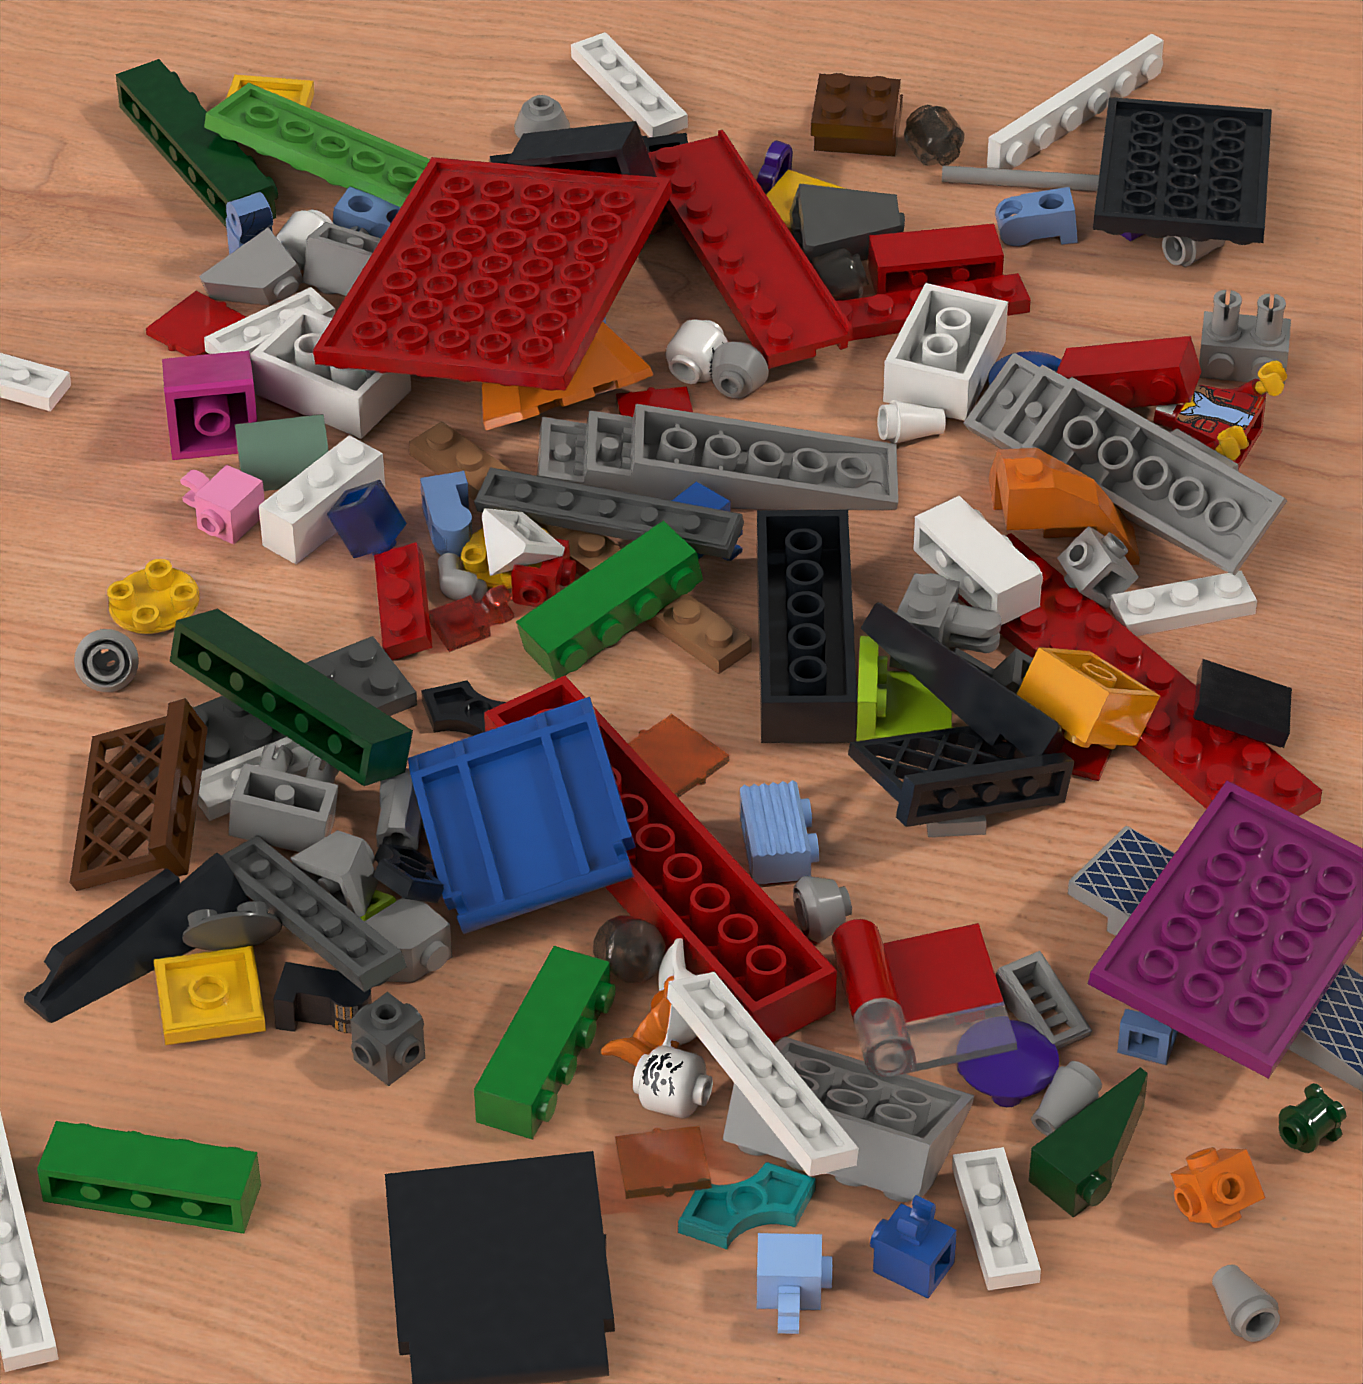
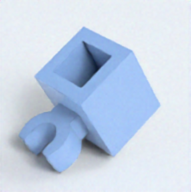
[757,1233,832,1334]

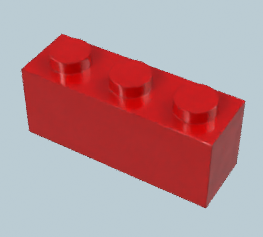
[868,223,1004,295]
[1057,336,1202,408]

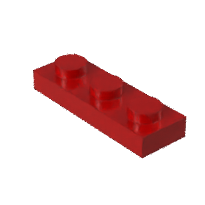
[374,542,433,660]

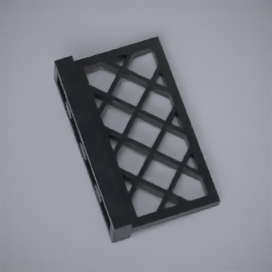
[848,726,1075,827]

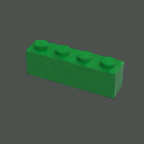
[516,520,703,680]
[474,946,616,1140]
[37,1121,261,1234]

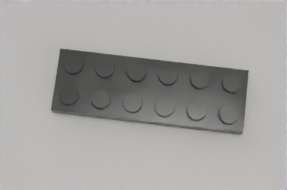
[122,636,417,786]

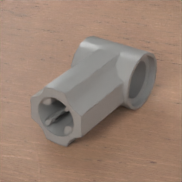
[376,768,423,850]

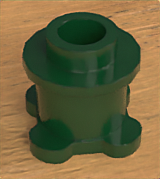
[1279,1083,1347,1153]

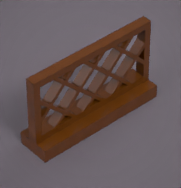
[70,698,208,891]

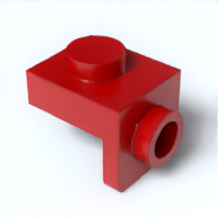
[511,538,576,607]

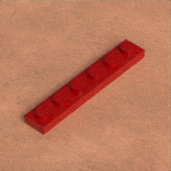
[836,273,1031,341]

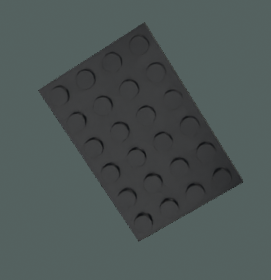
[1093,97,1272,245]

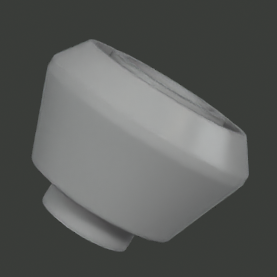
[514,95,570,139]
[712,342,769,398]
[74,629,139,692]
[793,876,852,942]

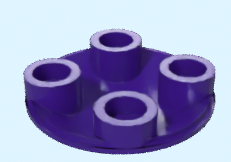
[956,1020,1059,1107]

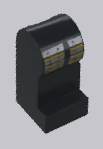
[273,962,372,1033]

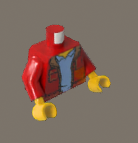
[1153,360,1288,470]

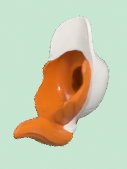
[601,938,697,1066]

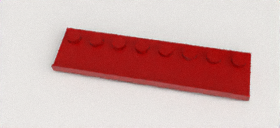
[648,129,853,369]

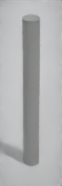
[942,166,1099,191]

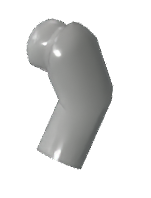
[438,553,488,604]

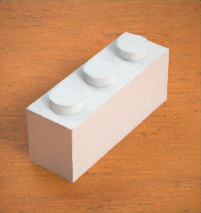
[259,435,386,564]
[913,496,1043,625]

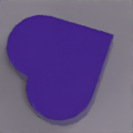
[757,140,793,194]

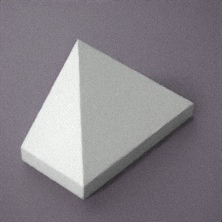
[482,508,565,576]

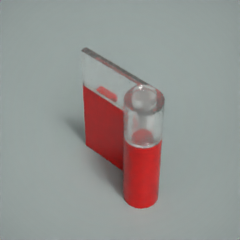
[831,919,1018,1077]

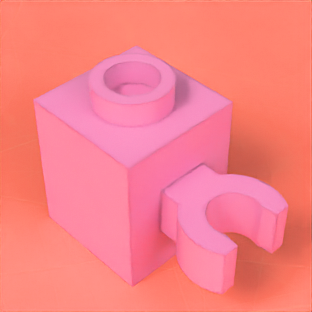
[180,465,265,545]

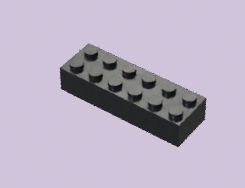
[756,510,857,743]

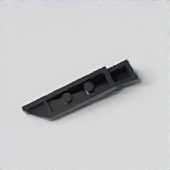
[861,602,1065,757]
[24,853,251,1023]

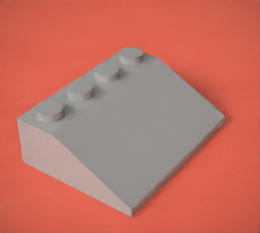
[723,1037,974,1202]

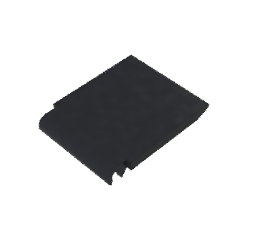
[385,1151,615,1384]

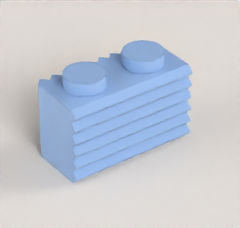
[739,780,819,884]

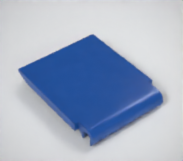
[408,697,636,934]

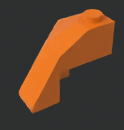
[482,322,653,430]
[989,448,1140,565]

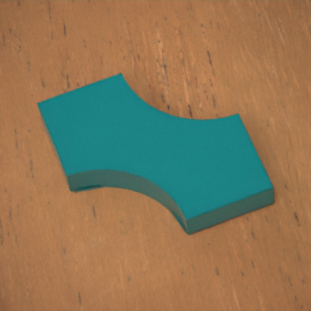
[678,1162,816,1249]

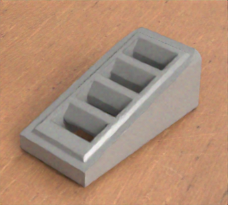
[995,951,1092,1050]

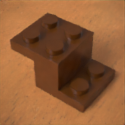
[811,73,903,157]

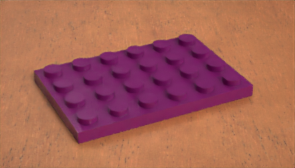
[1088,781,1363,1079]

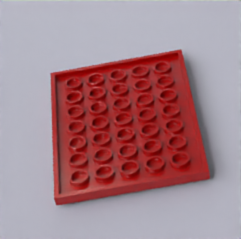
[313,157,672,391]

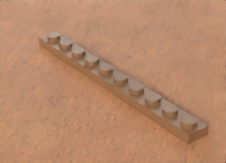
[409,421,752,674]

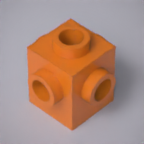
[1170,1147,1266,1228]

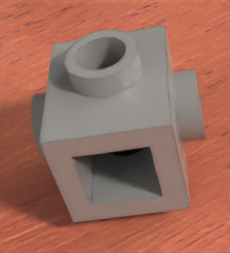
[1057,526,1139,608]

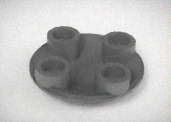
[182,901,282,951]

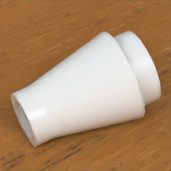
[877,400,946,444]

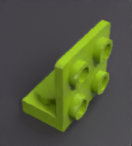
[856,636,952,741]

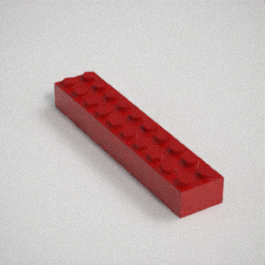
[484,676,837,1043]

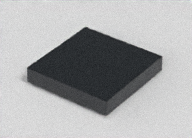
[1193,659,1292,748]

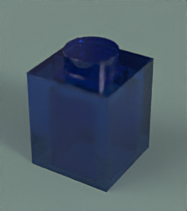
[327,480,407,558]

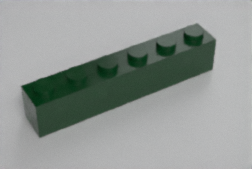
[116,59,278,227]
[170,608,413,786]

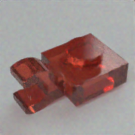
[429,585,514,652]

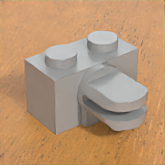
[889,573,1001,670]

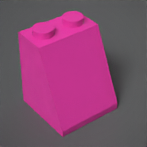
[162,350,257,460]

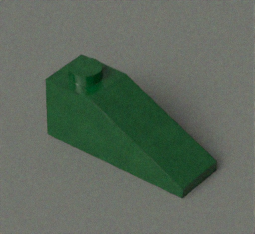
[1029,1067,1148,1218]

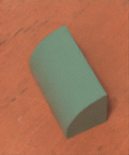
[235,414,329,491]

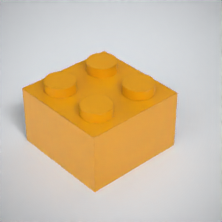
[1016,647,1160,749]

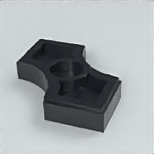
[421,680,506,736]
[373,843,444,903]

